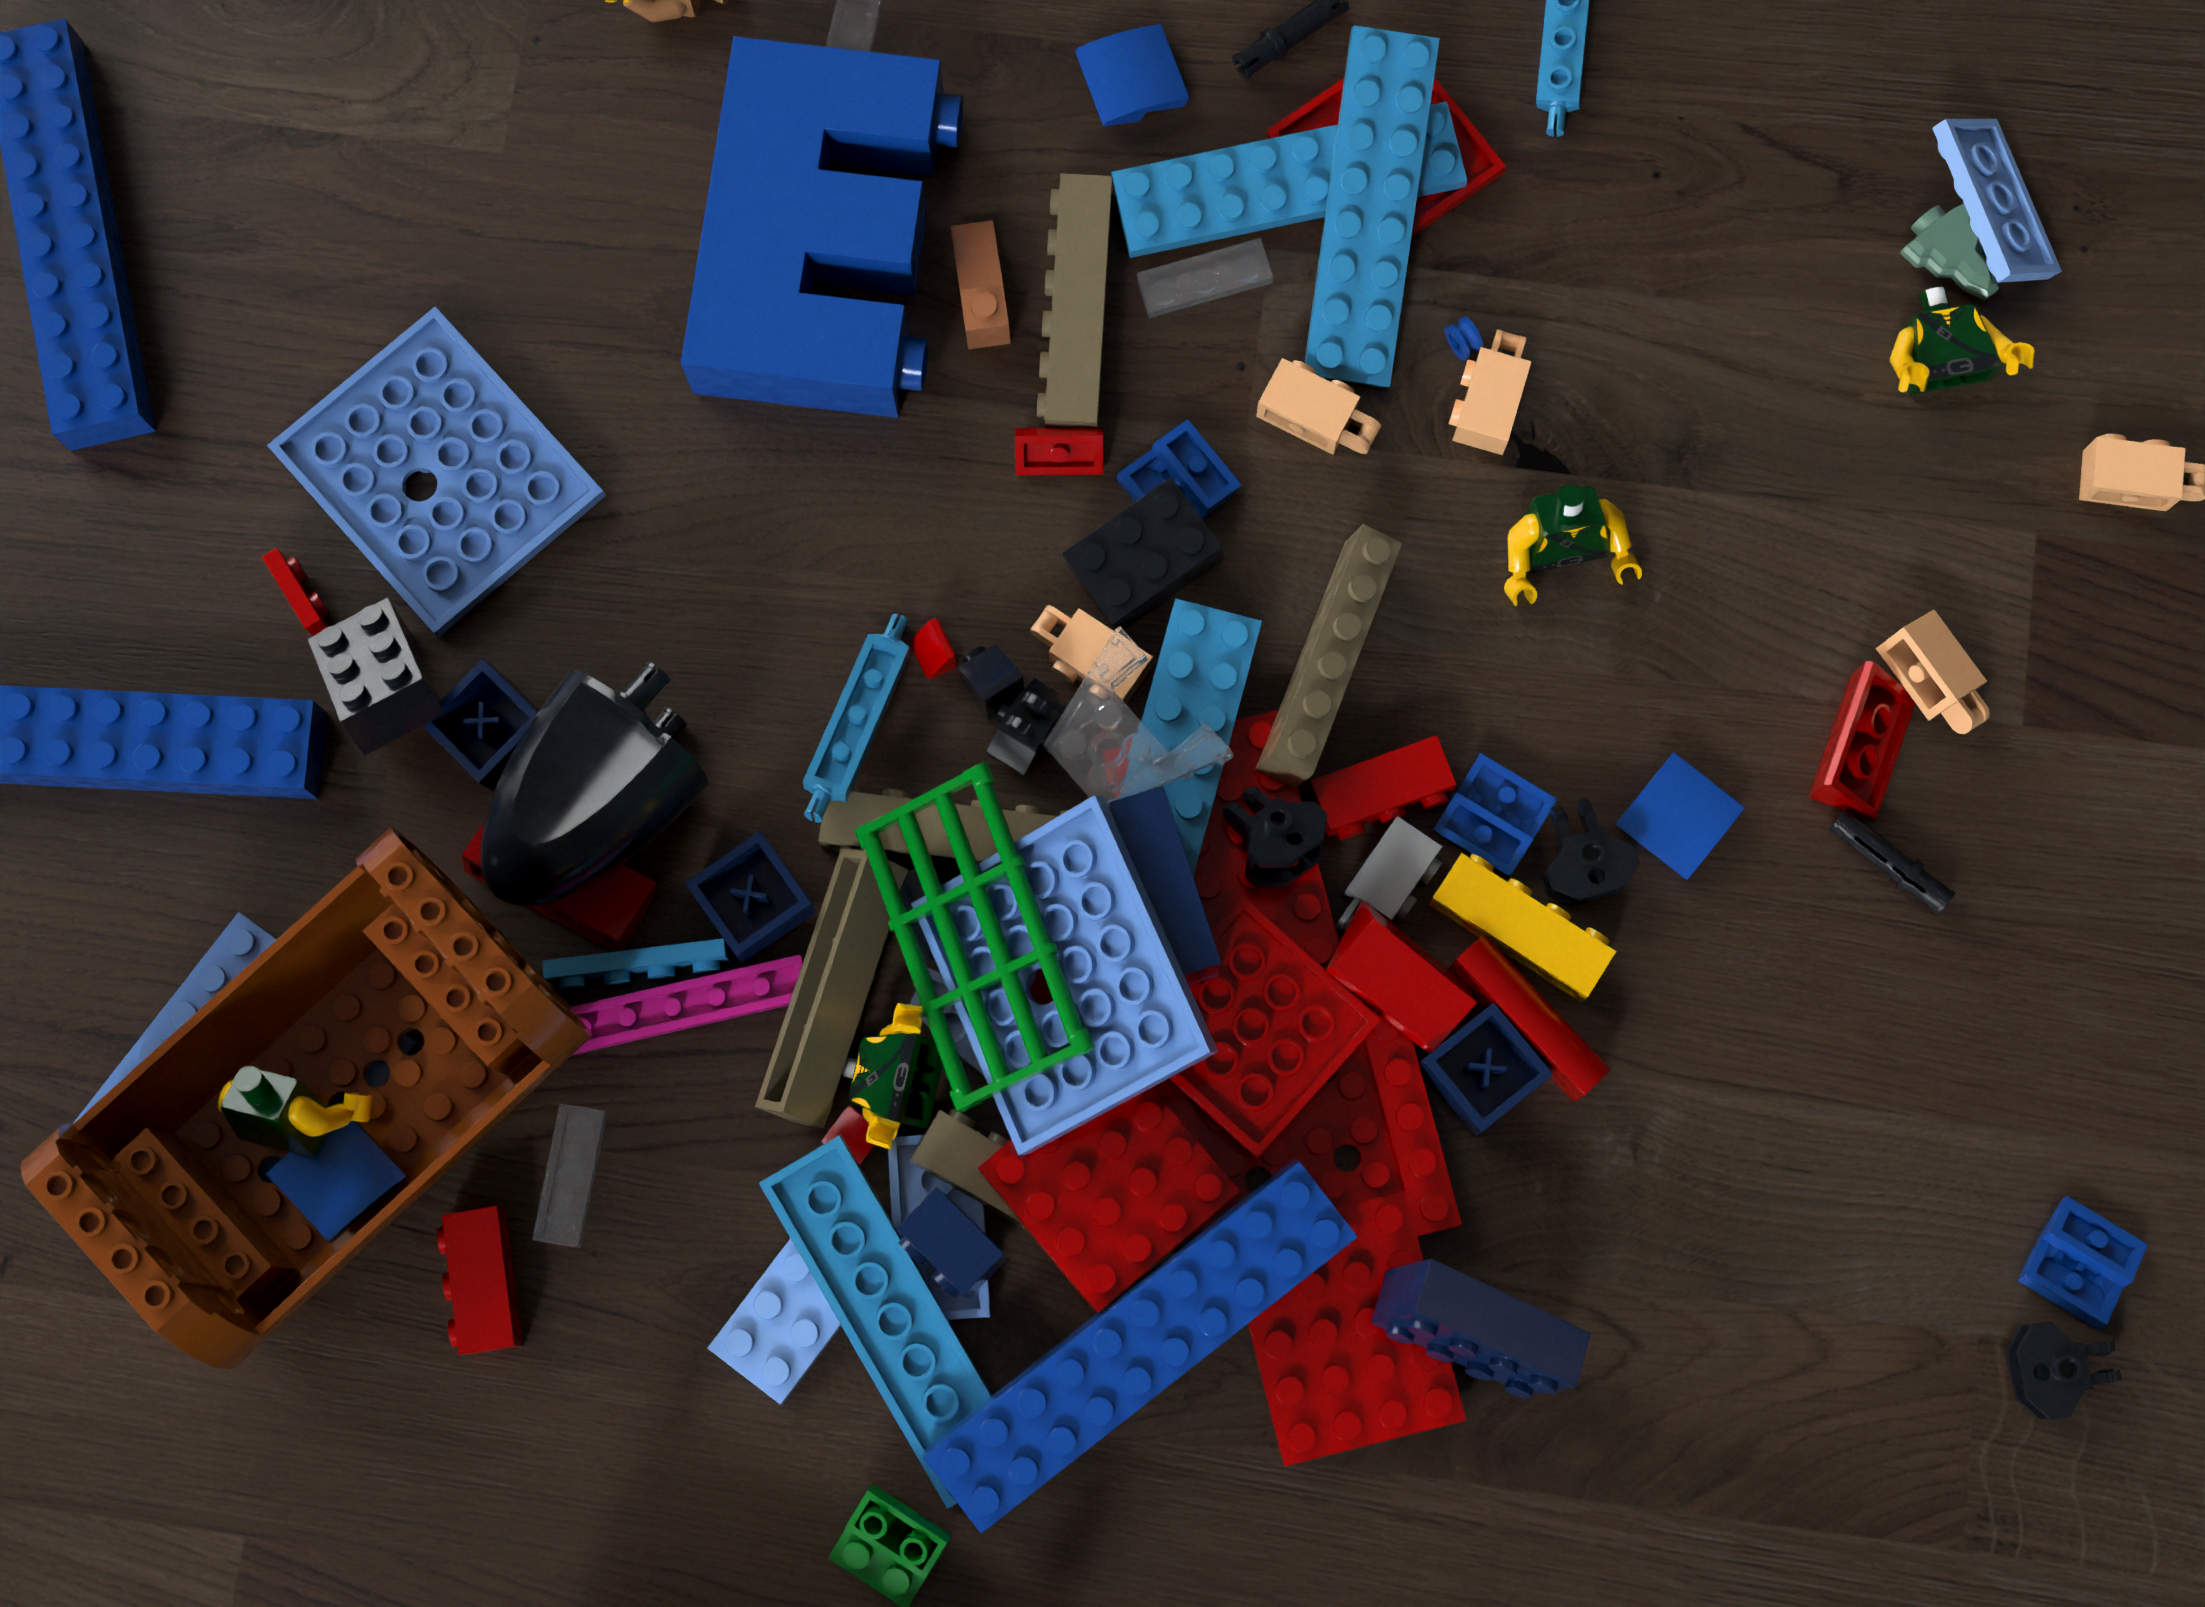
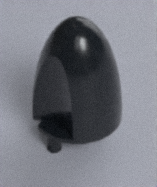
[481,661,709,906]

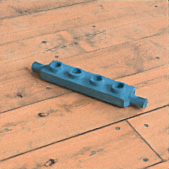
[1536,0,1590,137]
[803,614,910,823]

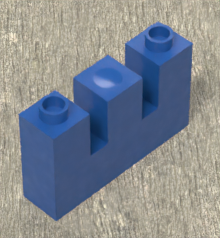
[681,36,964,418]

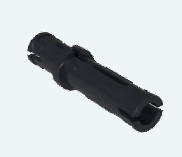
[1232,0,1349,79]
[1829,808,1956,915]

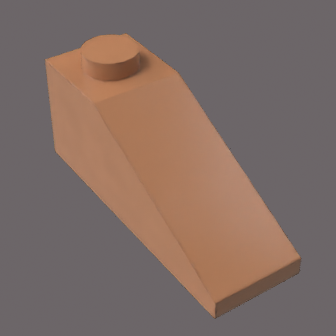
[951,220,1011,350]

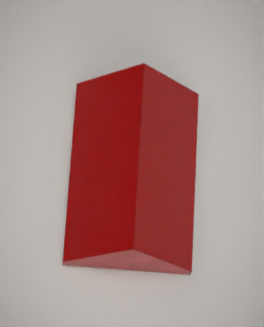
[1809,661,1916,820]
[1326,901,1477,1054]

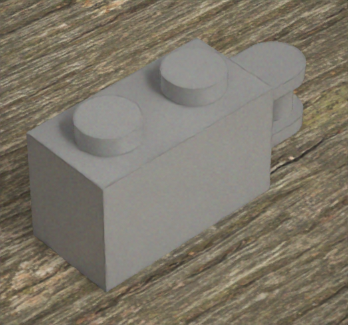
[1335,816,1442,932]

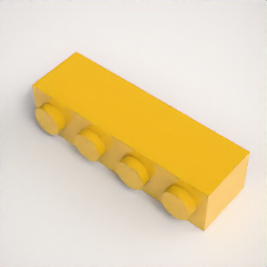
[1428,853,1617,1003]

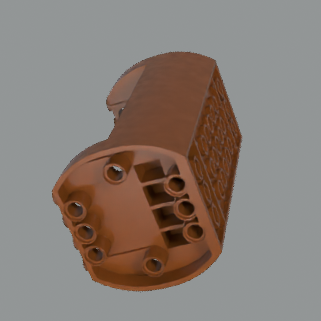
[20,826,593,1369]

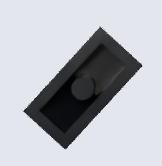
[958,644,1024,721]

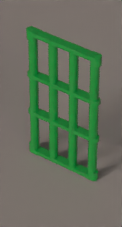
[855,762,1095,1112]

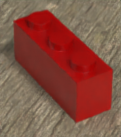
[1308,735,1457,840]
[437,1206,523,1355]

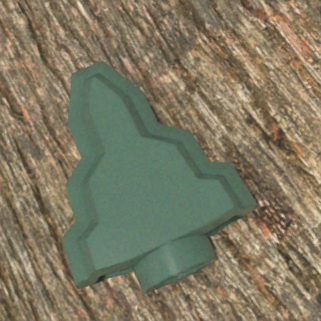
[1900,203,1999,300]

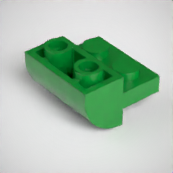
[828,1483,953,1607]

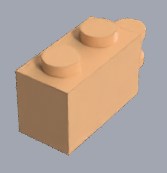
[1449,329,1531,455]
[1256,358,1381,455]
[2079,434,2205,511]
[1030,605,1153,710]
[1876,609,1989,734]

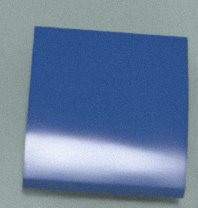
[1075,24,1189,127]
[1116,419,1242,520]
[1616,752,1745,880]
[1433,753,1558,876]
[266,1121,408,1242]
[2017,1196,2148,1330]

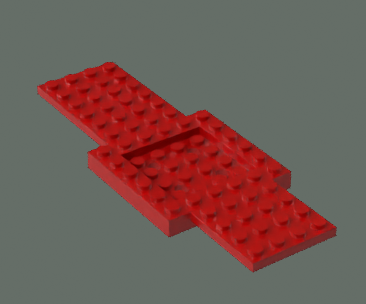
[1104,710,1466,1467]

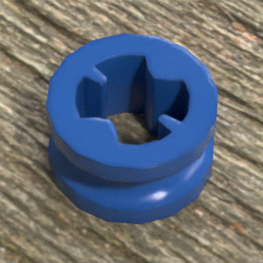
[1444,316,1484,361]

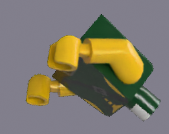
[1889,287,2035,396]
[1504,484,1642,606]
[842,1003,943,1150]
[217,1066,373,1159]

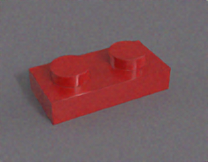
[1015,427,1103,475]
[261,547,331,636]

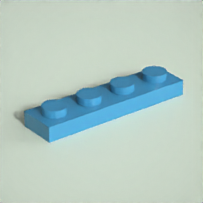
[542,938,731,990]

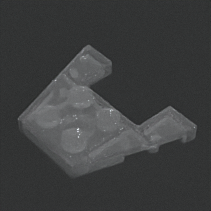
[1043,626,1234,808]

